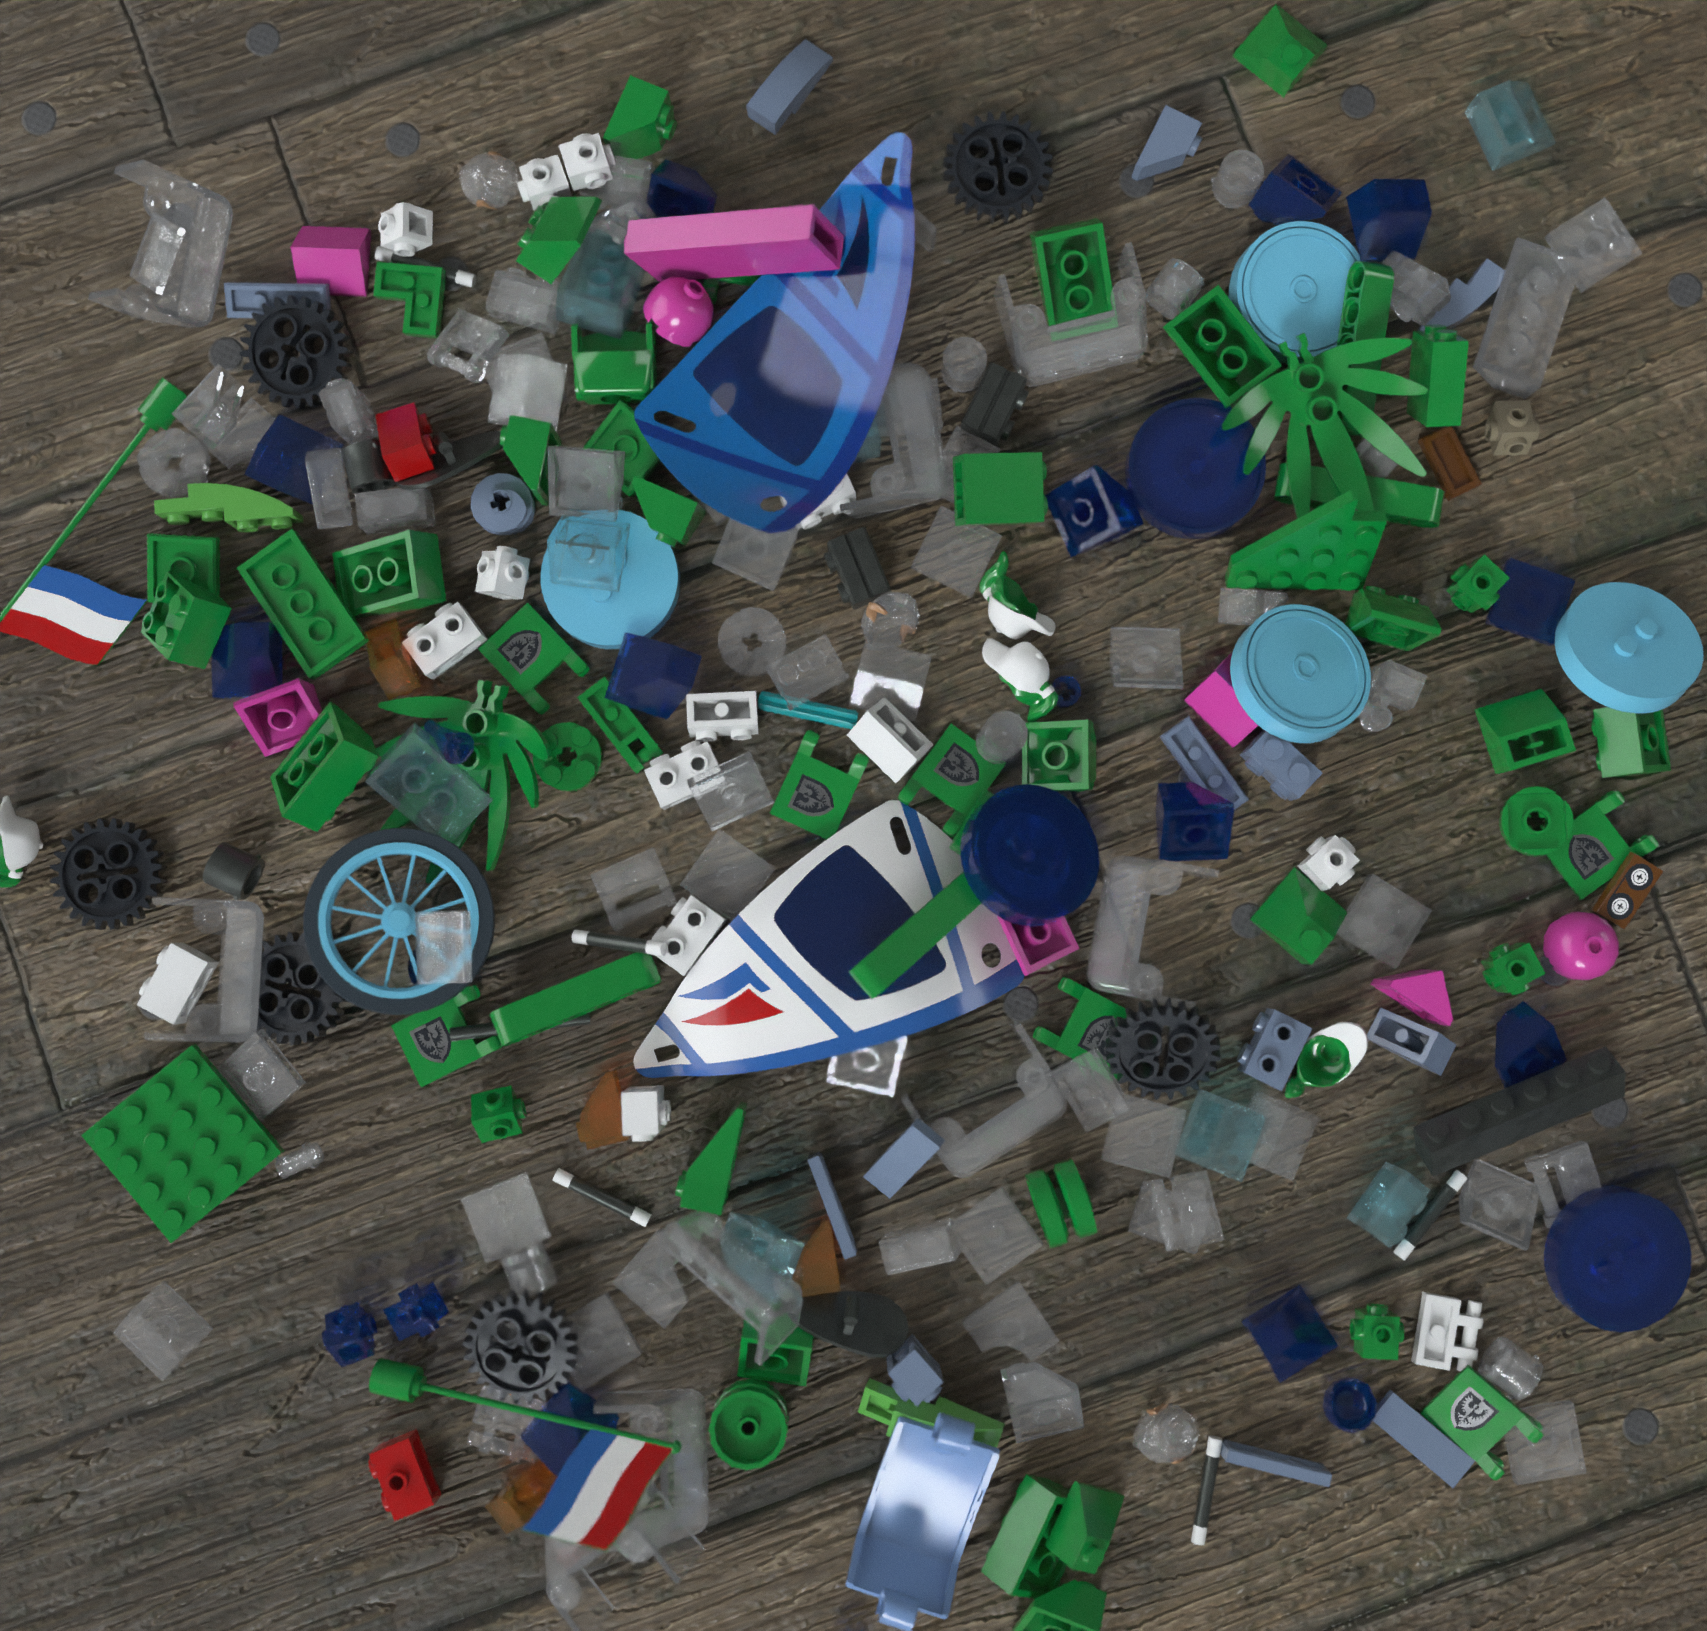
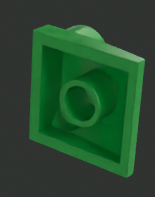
[1022,720,1096,792]

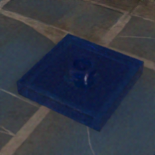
[1485,558,1575,646]

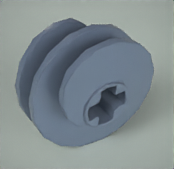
[471,473,536,536]

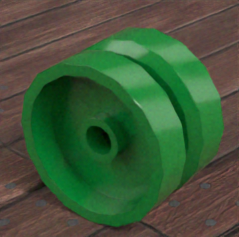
[1025,1158,1098,1249]
[709,1379,789,1470]

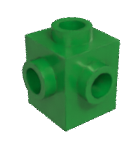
[1446,554,1510,613]
[1481,942,1546,996]
[471,1085,527,1143]
[1349,1303,1404,1360]

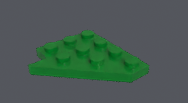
[1225,489,1387,591]

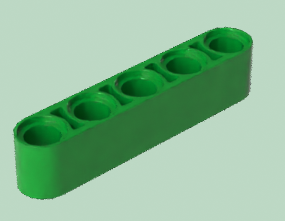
[1337,261,1394,437]
[1274,463,1445,528]
[849,865,994,999]
[489,952,662,1047]

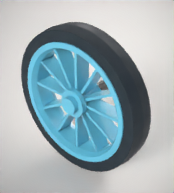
[303,828,495,1015]

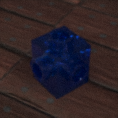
[383,1282,450,1341]
[322,1302,377,1367]

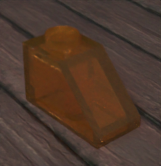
[365,619,421,700]
[576,1069,632,1150]
[788,1216,841,1298]
[485,1450,563,1534]

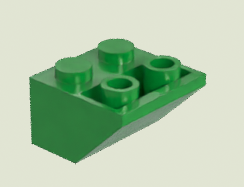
[141,571,232,669]
[1474,689,1576,774]

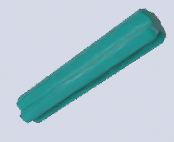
[758,691,858,729]

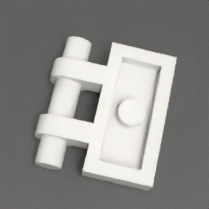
[1411,1292,1484,1371]

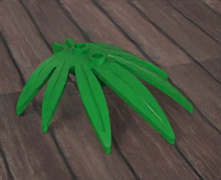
[1221,333,1428,519]
[376,680,553,884]

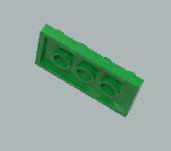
[237,529,370,680]

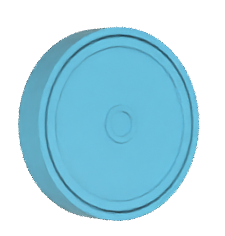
[1229,221,1362,363]
[541,509,680,649]
[1555,582,1703,713]
[1230,604,1371,743]

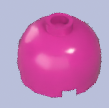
[643,277,714,347]
[1543,912,1619,980]

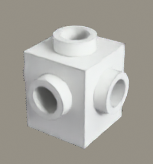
[559,133,616,191]
[517,154,572,211]
[378,202,433,257]
[475,546,530,600]
[1298,835,1360,891]

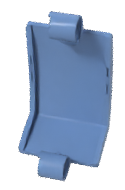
[845,1412,1000,1631]

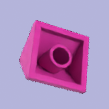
[291,226,371,297]
[1184,652,1258,748]
[233,678,323,757]
[995,886,1080,976]
[1371,969,1453,1026]

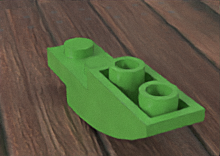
[154,483,303,532]
[858,1378,1005,1448]

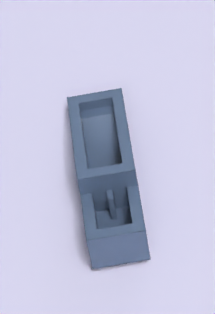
[746,39,833,135]
[1411,258,1509,345]

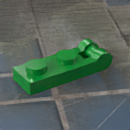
[577,676,664,774]

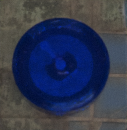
[1125,398,1266,539]
[960,784,1099,926]
[1544,1186,1692,1332]

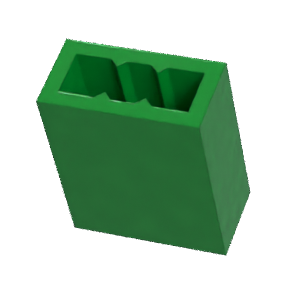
[1406,324,1469,427]
[953,452,1048,526]

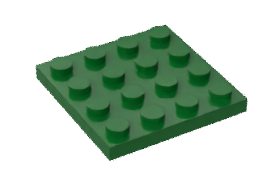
[81,1044,285,1243]

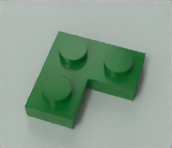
[373,262,446,339]

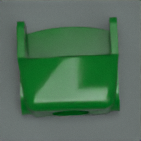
[571,321,657,405]

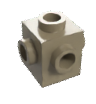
[1485,400,1540,456]

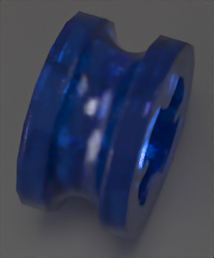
[1051,676,1081,708]

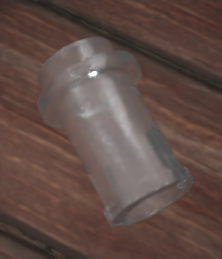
[275,1142,324,1179]

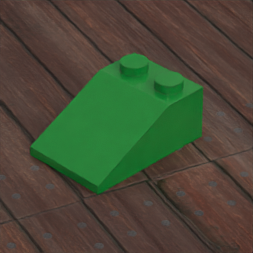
[1030,218,1118,340]
[332,530,446,619]
[1345,586,1441,651]
[675,1102,748,1216]

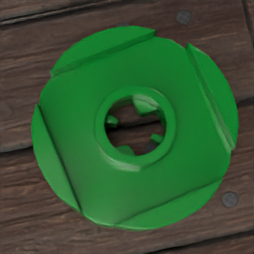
[533,722,603,792]
[1499,786,1574,856]

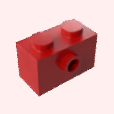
[375,402,437,482]
[368,1429,442,1521]

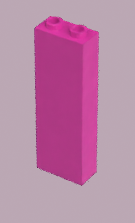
[624,205,844,282]

